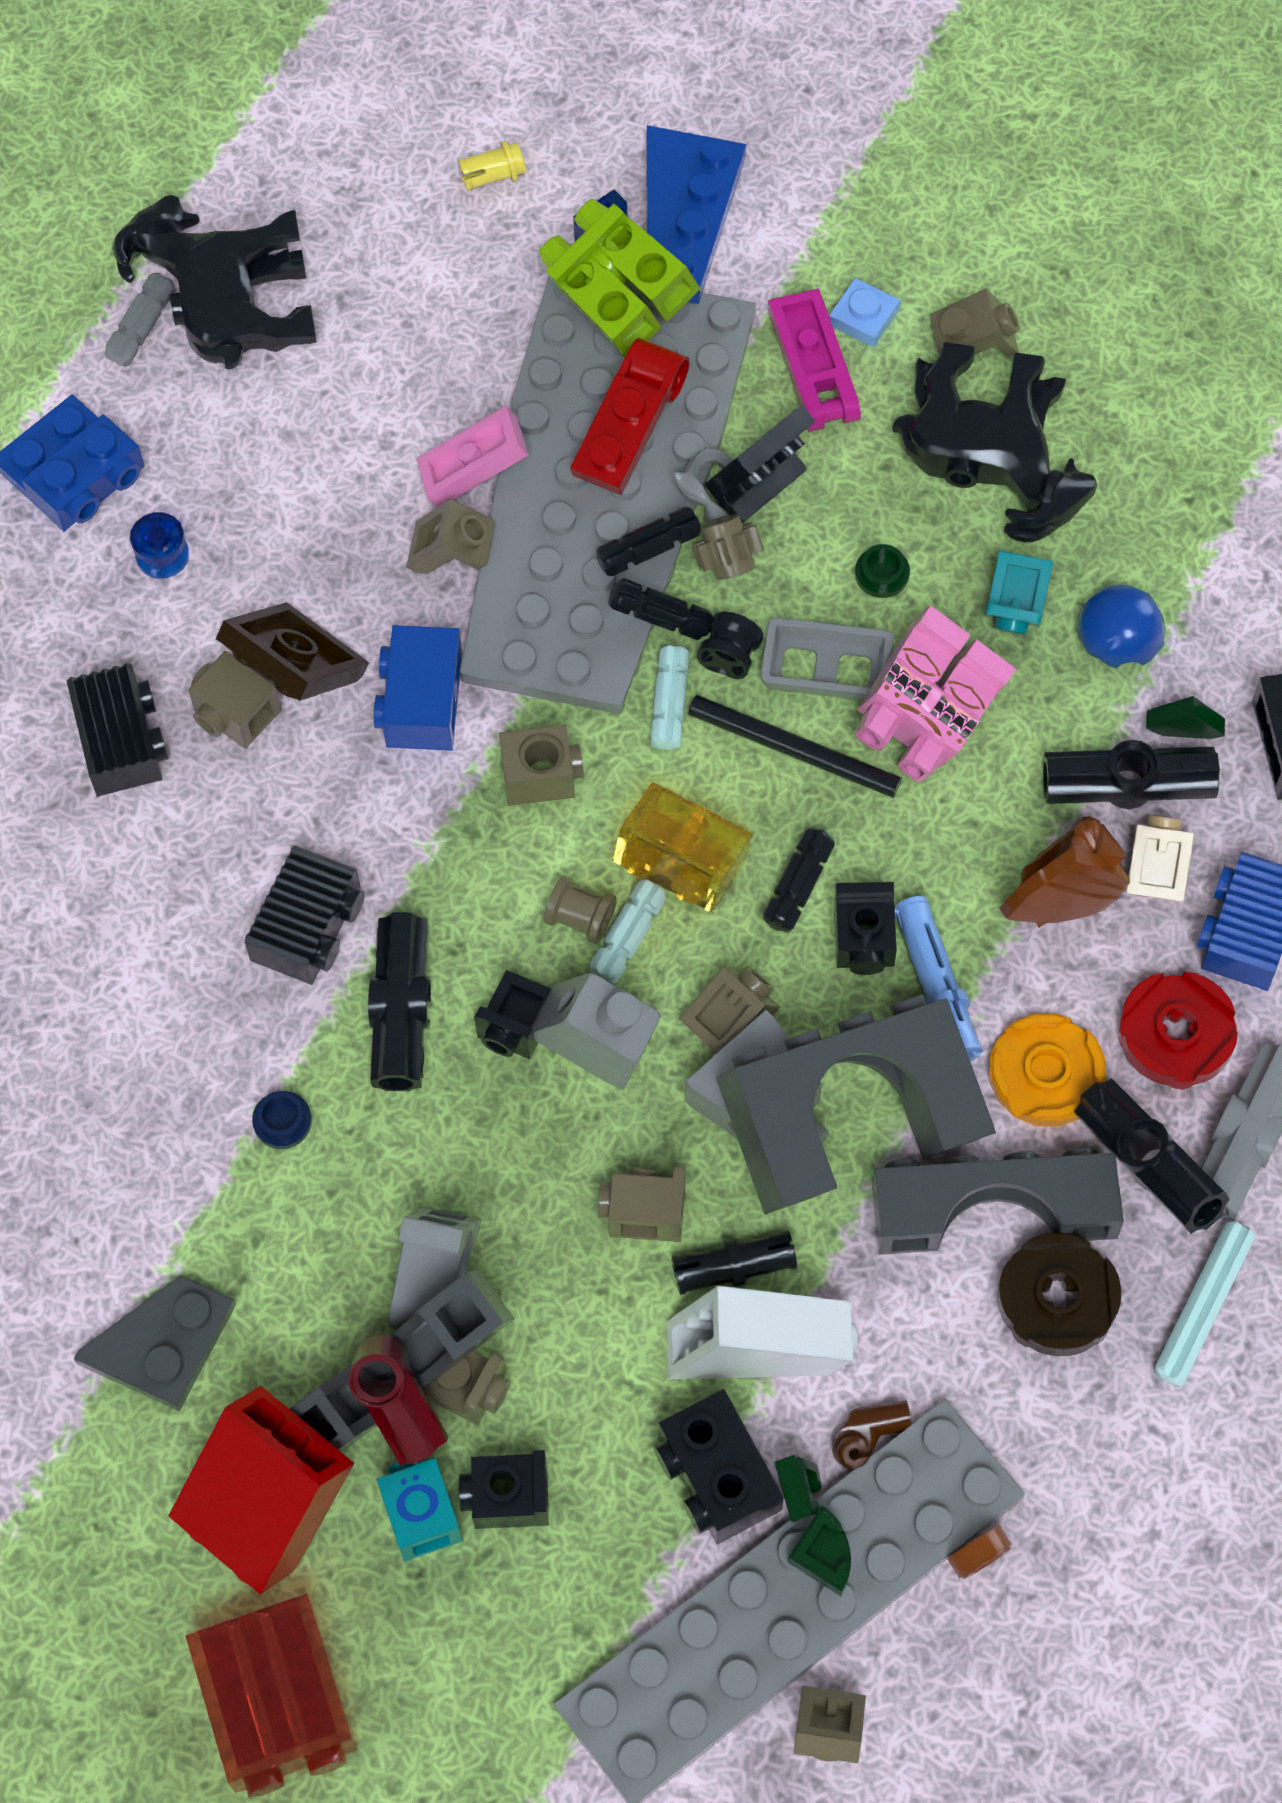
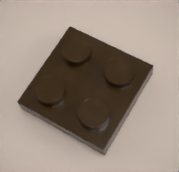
[216,602,369,701]

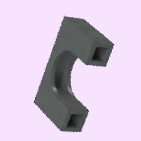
[716,995,996,1215]

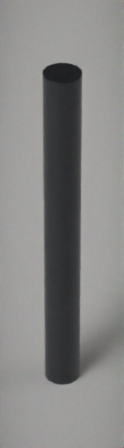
[688,695,902,798]

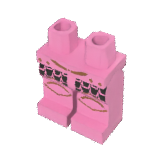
[855,605,1016,782]

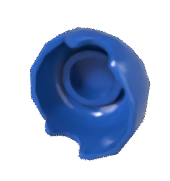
[1077,585,1165,668]

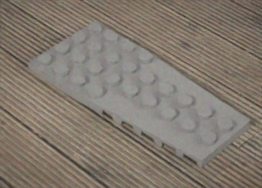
[460,276,756,714]

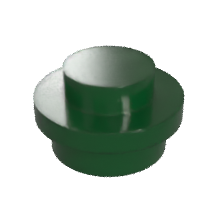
[855,544,910,598]

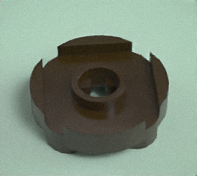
[997,1233,1121,1356]

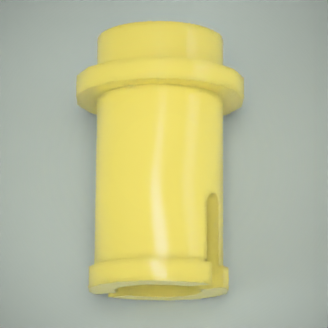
[457,141,526,192]

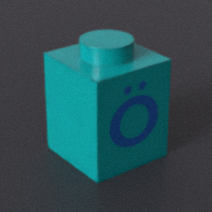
[376,1458,463,1562]

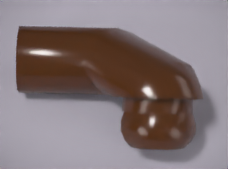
[832,1400,912,1469]

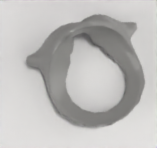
[674,449,733,522]

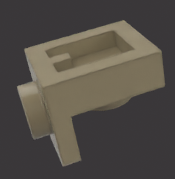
[406,498,495,574]
[679,966,780,1054]
[423,1351,510,1425]
[793,1686,866,1763]

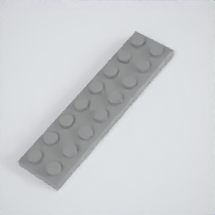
[554,1399,1025,1803]

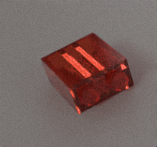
[185,1593,358,1797]

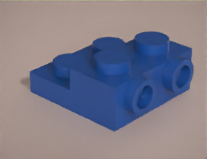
[0,394,145,532]

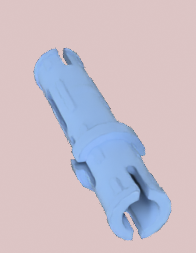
[894,896,983,1062]

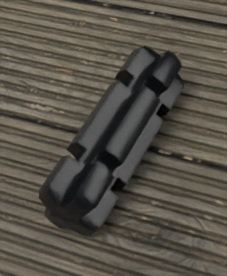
[596,507,700,576]
[608,578,713,640]
[763,828,835,933]

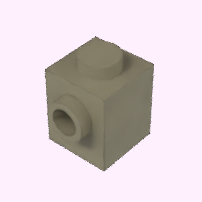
[188,651,282,749]

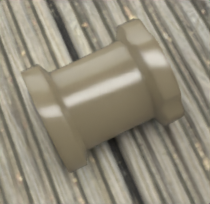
[543,875,617,944]

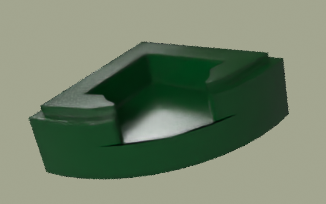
[1146,696,1225,739]
[774,1455,822,1522]
[788,1505,851,1596]

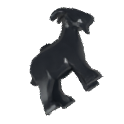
[112,195,317,369]
[892,342,1097,543]

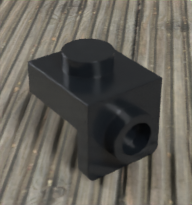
[474,970,551,1060]

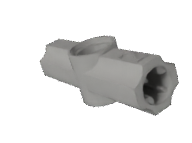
[1201,1043,1282,1221]

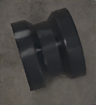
[697,611,764,680]

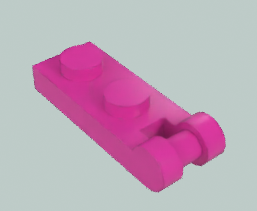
[768,288,861,432]

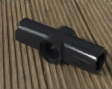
[1042,740,1220,809]
[368,912,431,1091]
[1074,1078,1230,1234]

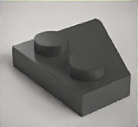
[74,1275,236,1411]

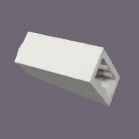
[667,1286,858,1380]

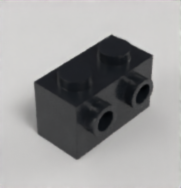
[653,1389,784,1545]

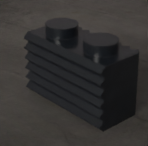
[66,663,168,797]
[244,845,365,985]

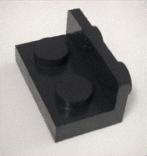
[704,405,815,524]

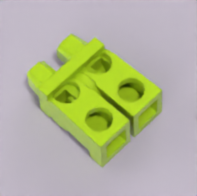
[538,199,701,358]

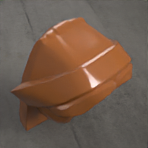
[999,816,1130,928]

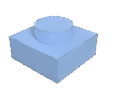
[829,278,901,347]

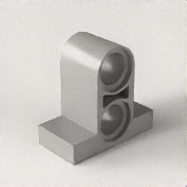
[389,1207,482,1329]

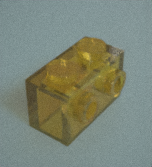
[613,782,753,913]

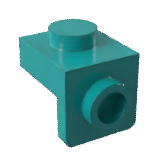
[985,551,1054,635]

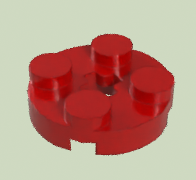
[1118,972,1238,1090]

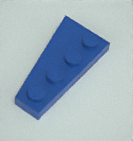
[646,125,746,304]

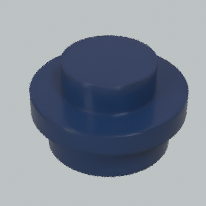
[252,1091,312,1149]

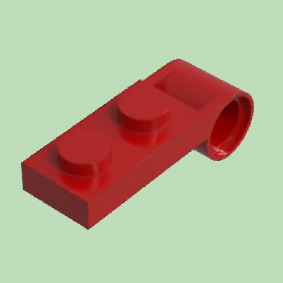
[570,338,690,496]

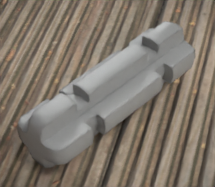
[105,273,174,367]

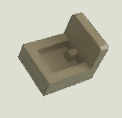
[930,288,1020,356]

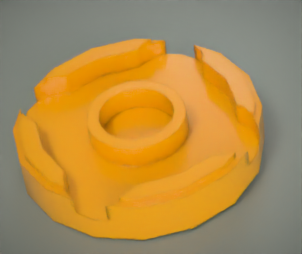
[989,1014,1106,1127]

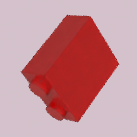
[168,1386,355,1595]

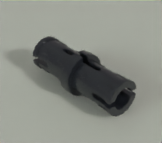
[671,1230,797,1295]

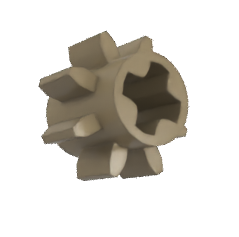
[692,514,764,580]

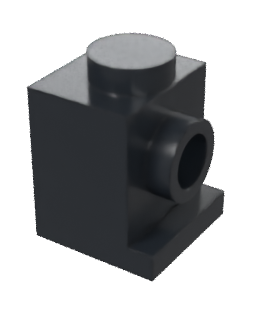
[834,882,897,975]
[459,1450,549,1529]

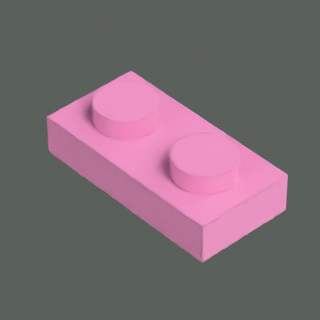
[417,406,529,507]

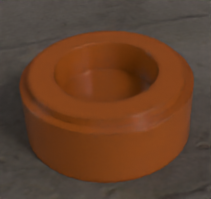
[947,1525,1012,1579]

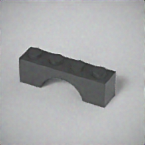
[872,1147,1124,1255]
[290,1270,515,1452]

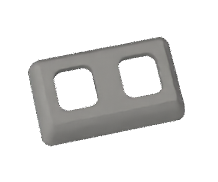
[761,617,894,700]

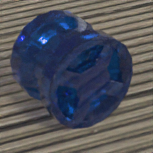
[130,512,189,579]

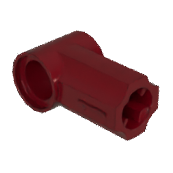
[348,1334,448,1466]

